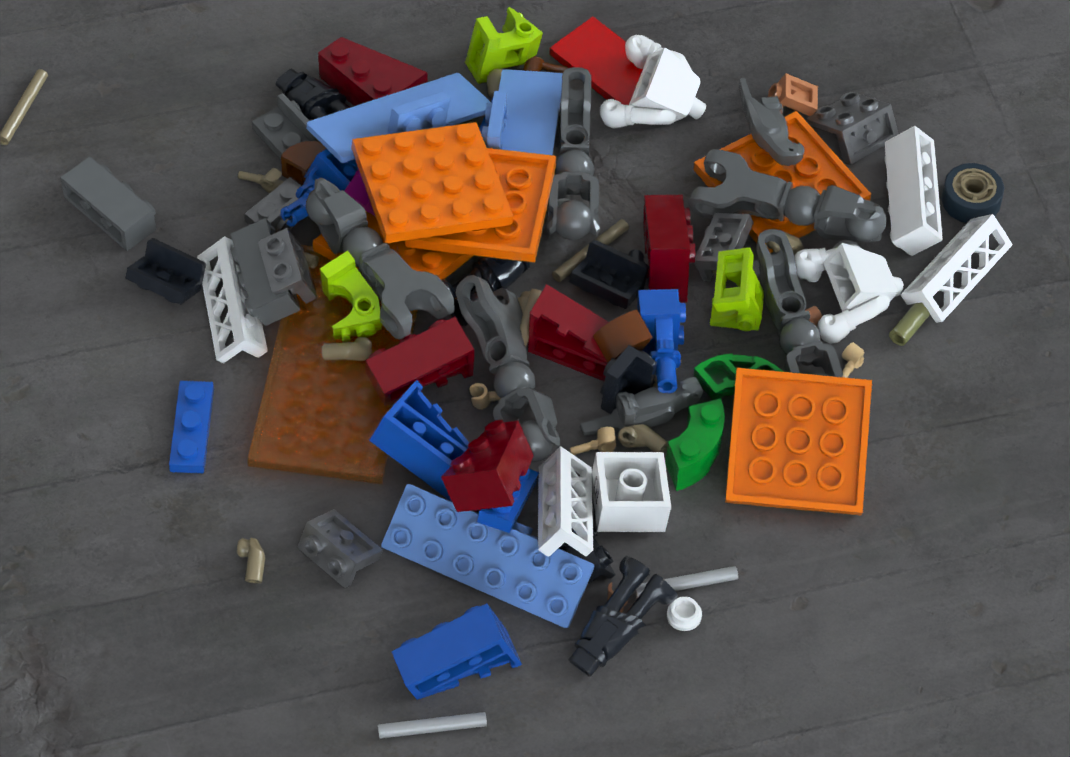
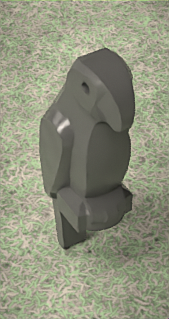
[739,78,805,166]
[580,377,703,436]

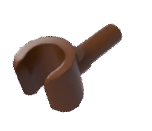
[523,56,568,73]

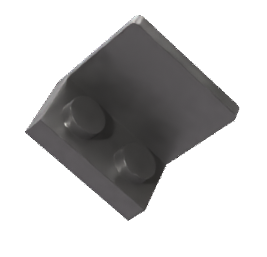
[807,92,899,164]

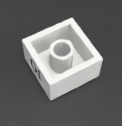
[592,452,671,532]

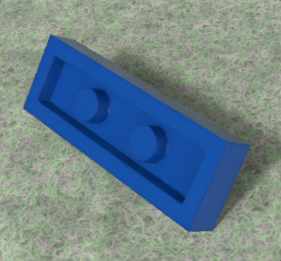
[169,381,214,473]
[477,468,539,533]

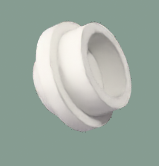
[667,597,702,631]

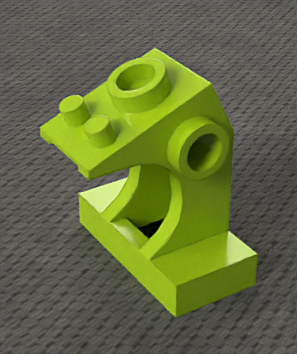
[465,7,543,84]
[710,247,764,331]
[320,251,382,342]

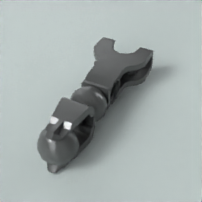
[546,67,600,241]
[688,149,886,242]
[306,177,454,339]
[753,229,843,377]
[456,275,560,462]

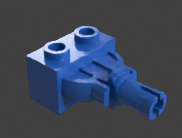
[280,149,358,227]
[637,289,686,393]

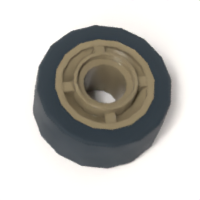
[941,163,1005,223]

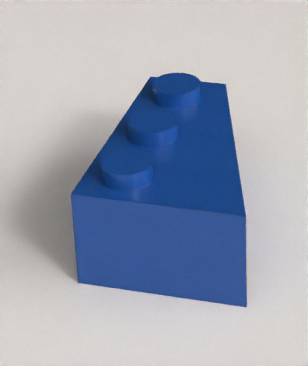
[369,380,469,502]
[391,603,522,700]

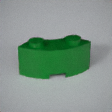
[693,353,784,400]
[665,398,725,491]

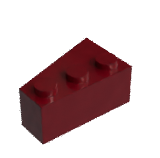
[318,37,428,106]
[643,195,696,303]
[528,284,609,382]
[365,317,474,406]
[441,420,534,512]

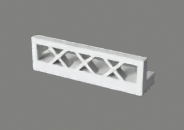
[901,214,1013,323]
[197,236,268,363]
[538,446,593,557]

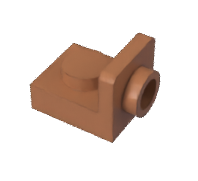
[768,73,818,116]

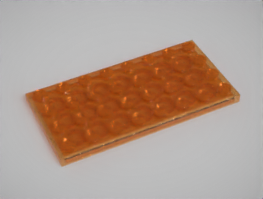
[248,245,419,484]

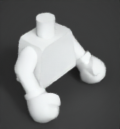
[600,35,706,129]
[794,243,903,344]

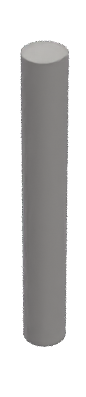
[634,566,738,598]
[378,712,487,739]

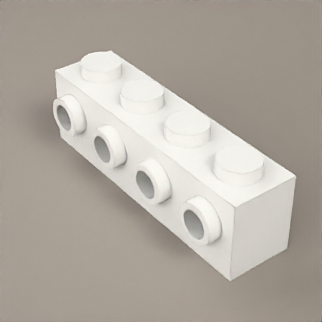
[884,126,943,256]

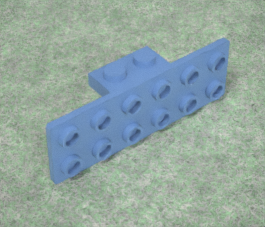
[482,69,563,155]
[306,73,492,163]
[381,484,595,628]

